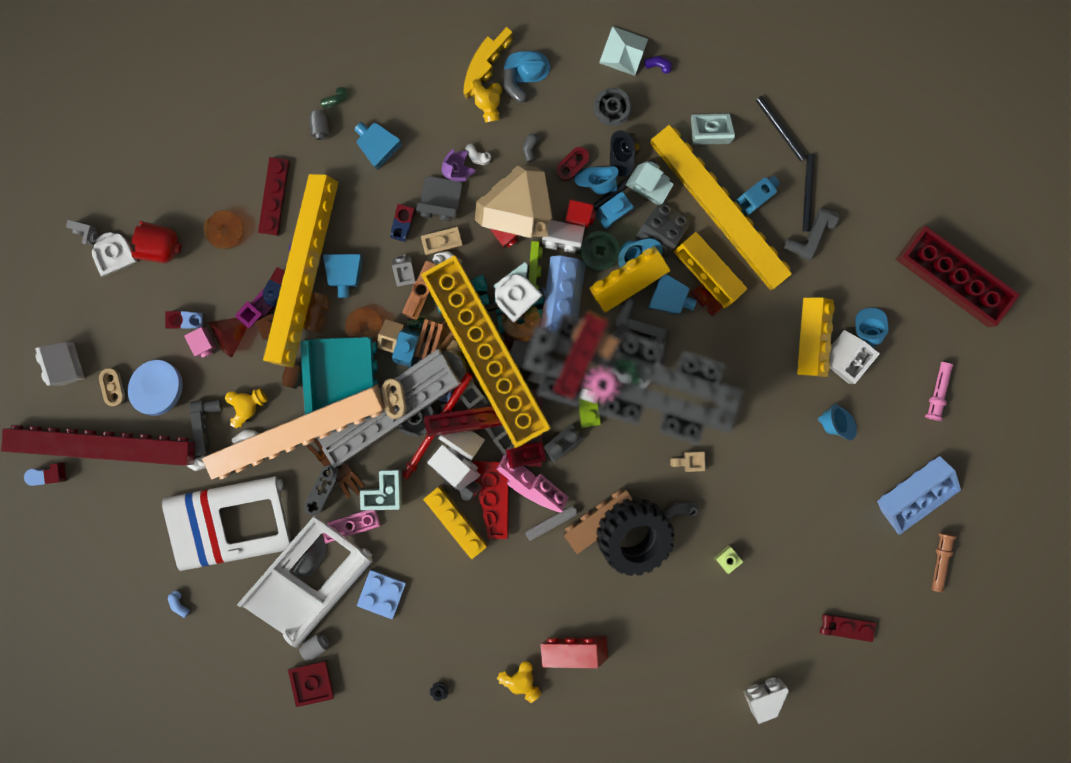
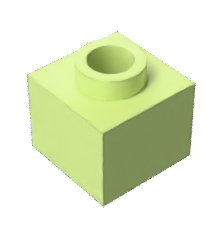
[714,545,743,574]

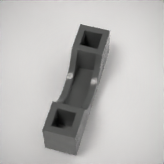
[460,382,515,455]

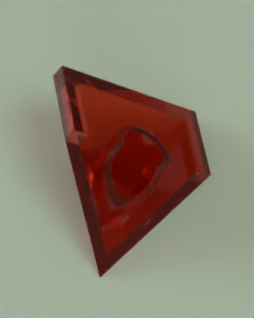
[208,318,247,358]

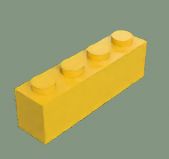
[674,232,748,309]
[589,246,670,313]
[797,298,835,377]
[423,485,488,560]

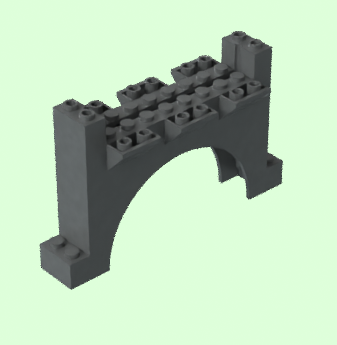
[510,314,743,445]

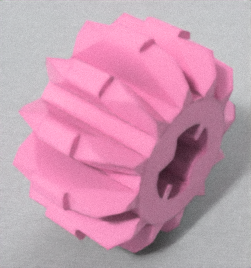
[584,366,621,403]

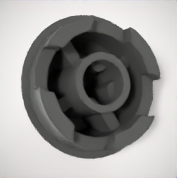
[593,88,632,126]

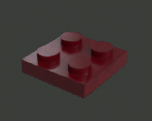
[288,660,335,707]

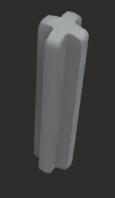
[525,505,578,541]

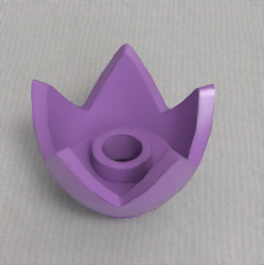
[442,148,476,182]

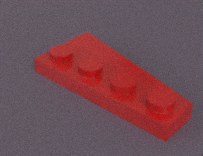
[471,461,509,539]

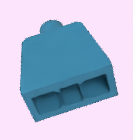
[354,122,402,170]
[735,176,780,217]
[595,191,635,230]
[323,254,363,298]
[648,274,697,314]
[392,328,421,368]

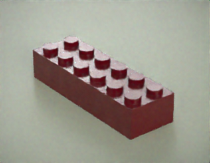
[895,226,1020,327]

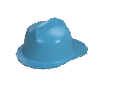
[504,51,550,83]
[574,166,619,195]
[618,238,662,268]
[855,308,889,349]
[818,404,857,440]

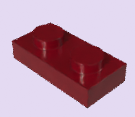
[506,442,546,469]

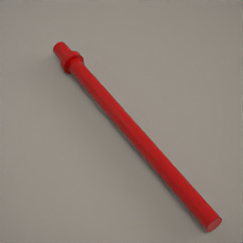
[402,373,473,479]

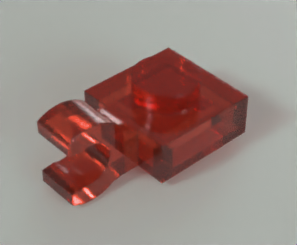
[691,283,723,316]

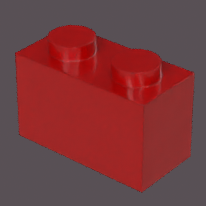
[565,200,596,229]

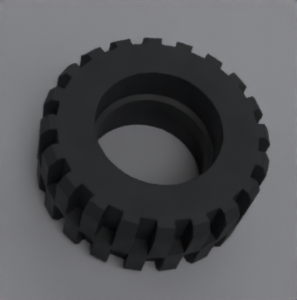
[596,498,675,576]

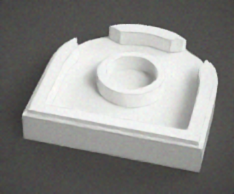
[92,232,138,277]
[495,274,542,322]

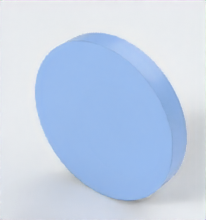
[128,360,183,416]

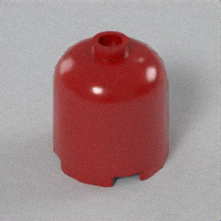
[131,221,181,264]

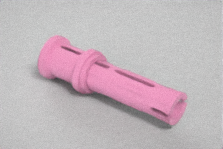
[925,362,953,421]

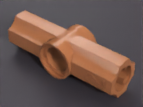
[402,261,436,320]

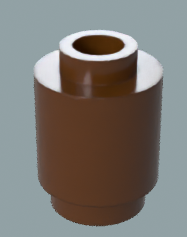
[281,361,302,389]

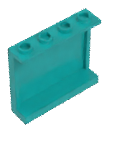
[300,337,379,414]

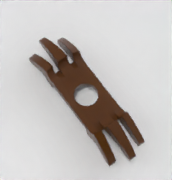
[306,438,364,499]

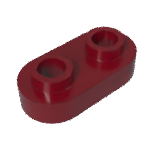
[556,147,589,181]

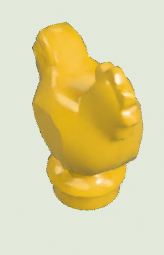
[471,79,502,122]
[225,388,268,428]
[497,661,542,703]

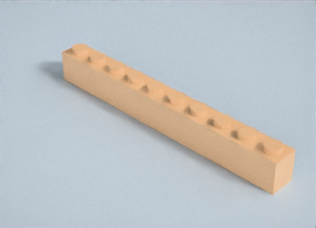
[202,385,385,479]

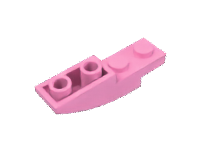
[497,454,569,512]

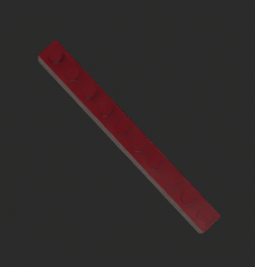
[1,425,196,466]

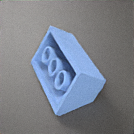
[540,256,586,332]
[877,456,961,535]

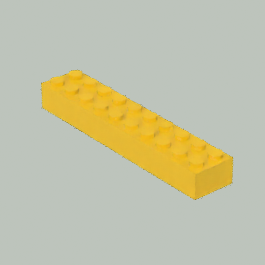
[421,255,551,448]

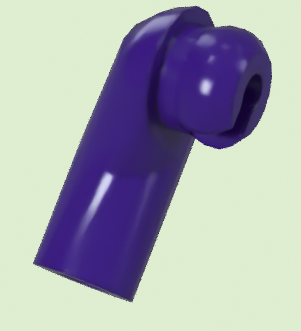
[644,56,672,74]

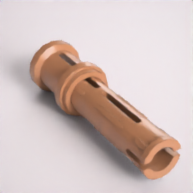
[931,532,957,592]

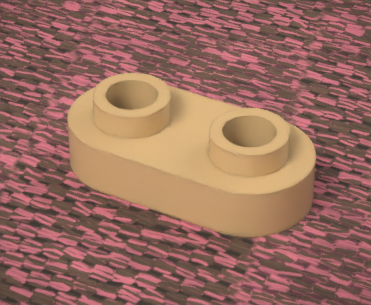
[99,369,125,406]
[382,379,407,419]

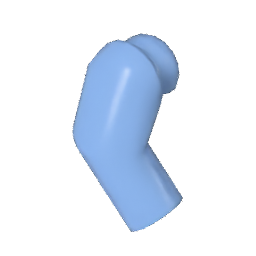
[168,590,190,618]

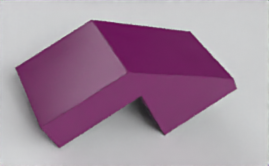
[235,288,275,329]

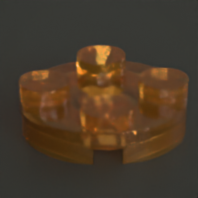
[204,210,244,250]
[502,305,541,341]
[345,308,383,342]

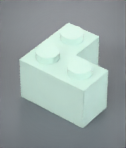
[626,161,674,205]
[360,469,402,510]

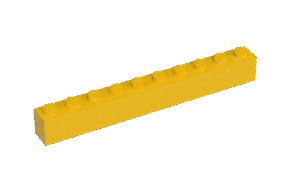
[650,125,792,290]
[263,174,339,368]

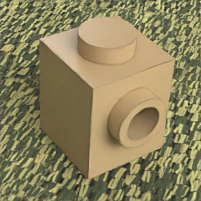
[377,319,404,353]

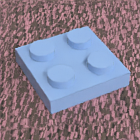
[357,569,407,619]

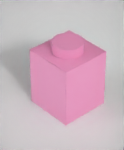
[184,327,217,358]

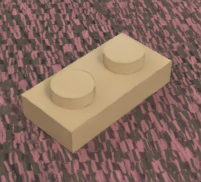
[421,227,463,256]

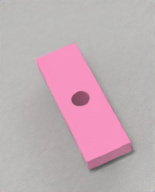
[322,510,381,543]

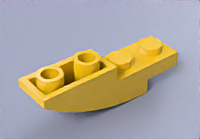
[463,27,513,99]

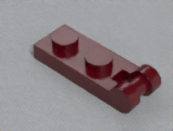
[819,614,876,642]

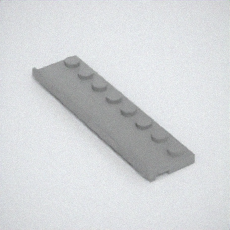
[315,349,461,468]

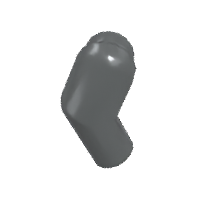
[522,133,540,162]

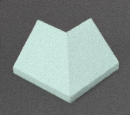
[599,26,648,76]

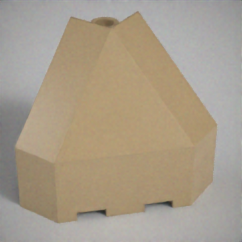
[475,165,552,238]

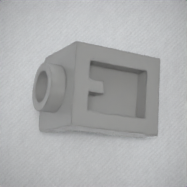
[66,220,98,246]
[392,255,416,287]

